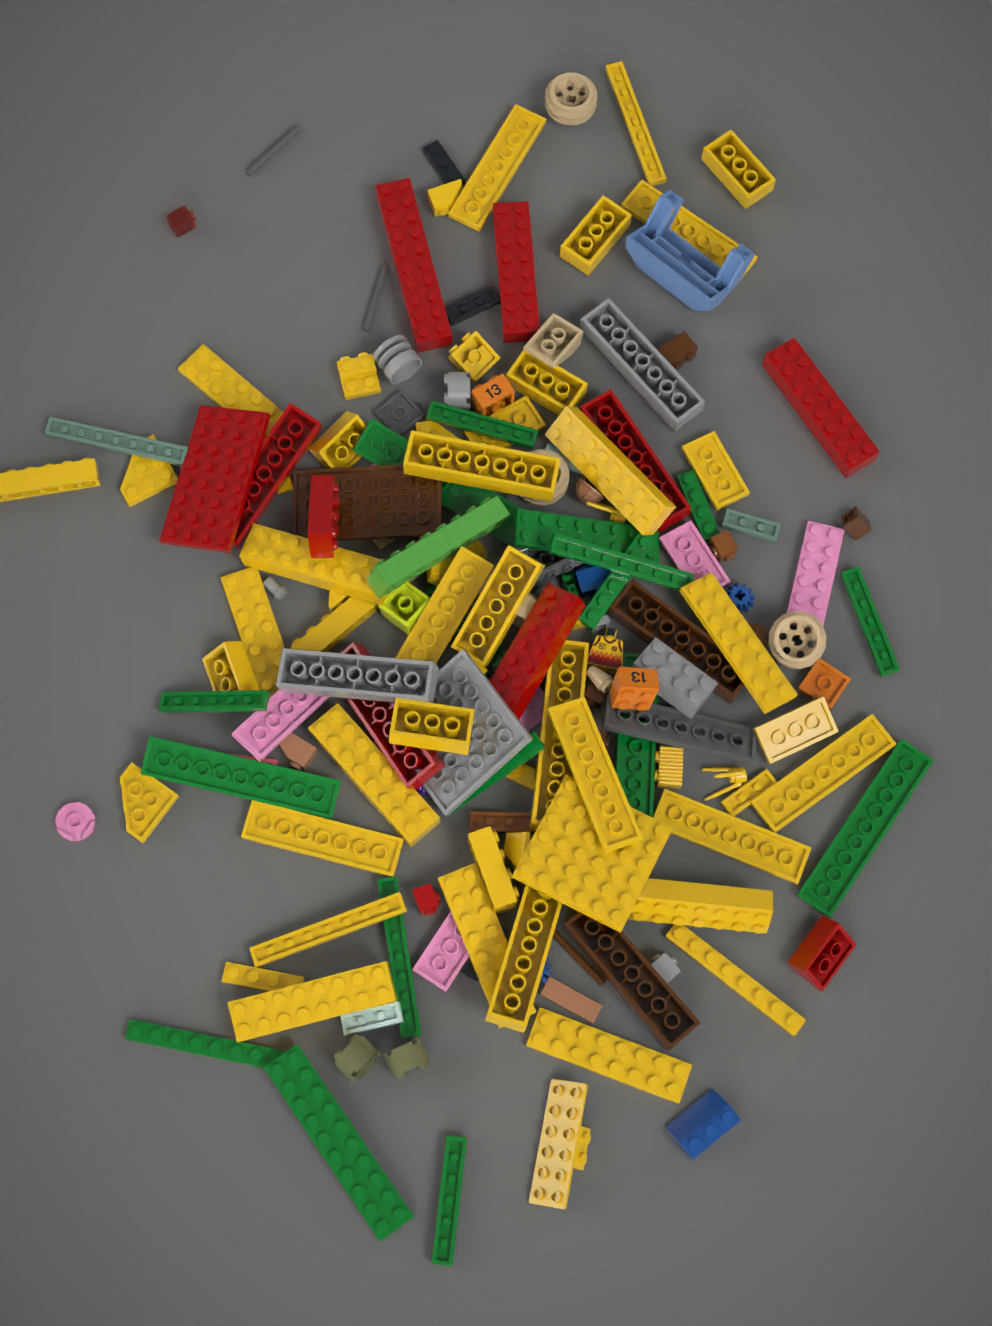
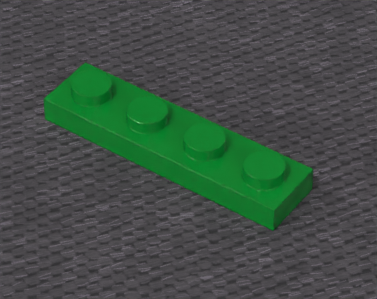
[676,469,720,542]

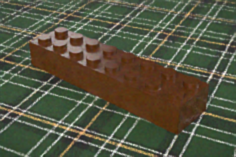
[608,579,745,705]
[563,912,701,1052]

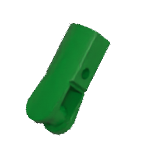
[561,571,580,597]

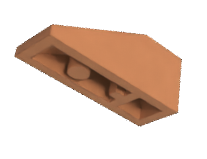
[279,733,318,771]

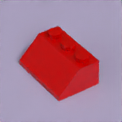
[788,915,857,992]

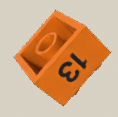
[471,374,515,416]
[609,667,659,711]

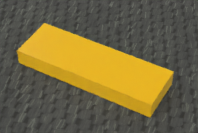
[720,769,777,817]

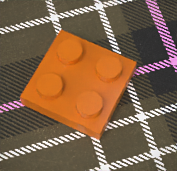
[797,658,851,710]

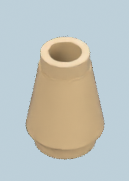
[586,665,613,693]

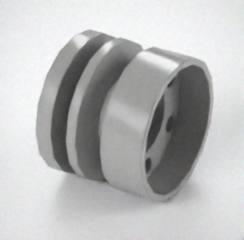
[373,335,422,384]

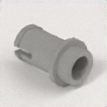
[263,577,287,600]

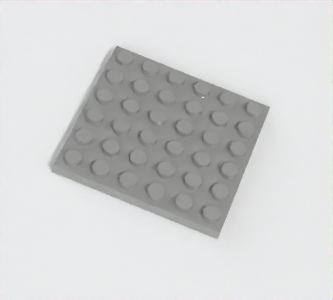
[423,649,533,816]

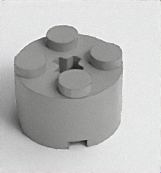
[444,372,471,409]

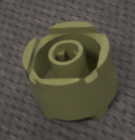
[334,1034,381,1083]
[383,1037,430,1079]

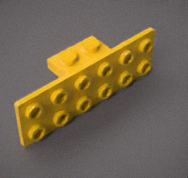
[529,1079,591,1210]

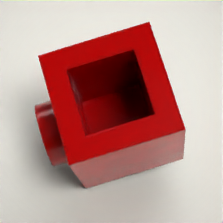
[412,883,441,917]

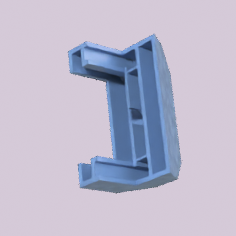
[625,190,755,312]

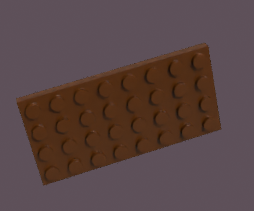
[292,464,442,541]

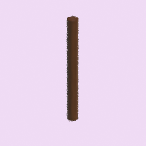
[553,929,606,986]

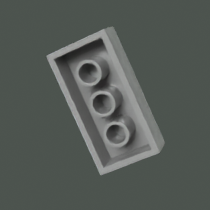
[632,637,718,719]

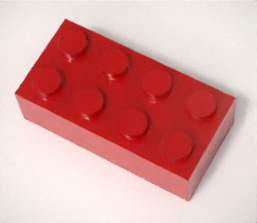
[307,475,340,558]

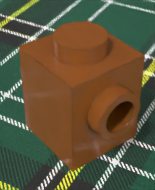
[709,530,738,563]

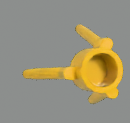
[586,502,626,523]
[702,766,747,801]

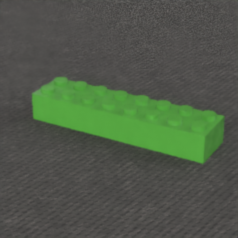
[366,496,510,599]

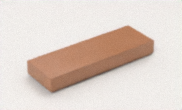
[540,977,602,1024]

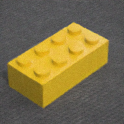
[701,130,776,209]
[560,195,632,276]
[506,350,588,416]
[389,698,475,755]
[468,826,520,915]

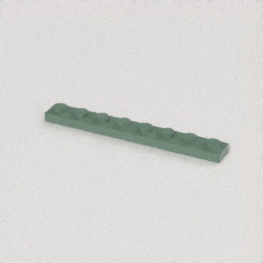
[44,416,188,466]

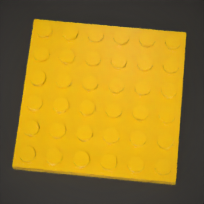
[512,774,673,933]

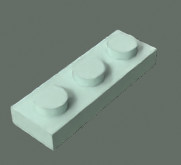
[340,1001,404,1036]

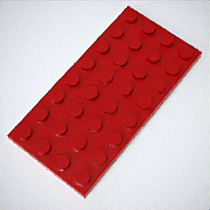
[159,405,271,553]

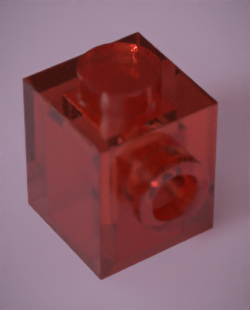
[166,205,196,238]

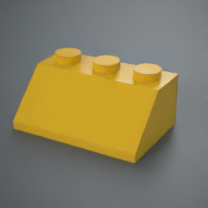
[309,411,367,469]
[202,641,259,691]

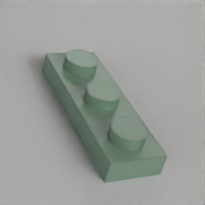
[721,508,781,543]

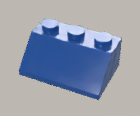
[665,1089,741,1160]

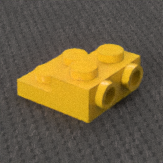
[447,331,501,383]
[337,352,381,400]

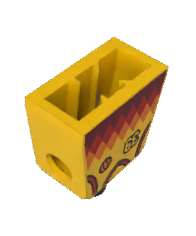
[587,628,623,674]

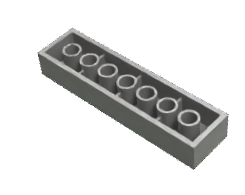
[580,298,705,432]
[276,648,439,703]

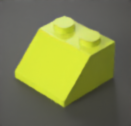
[378,582,430,635]

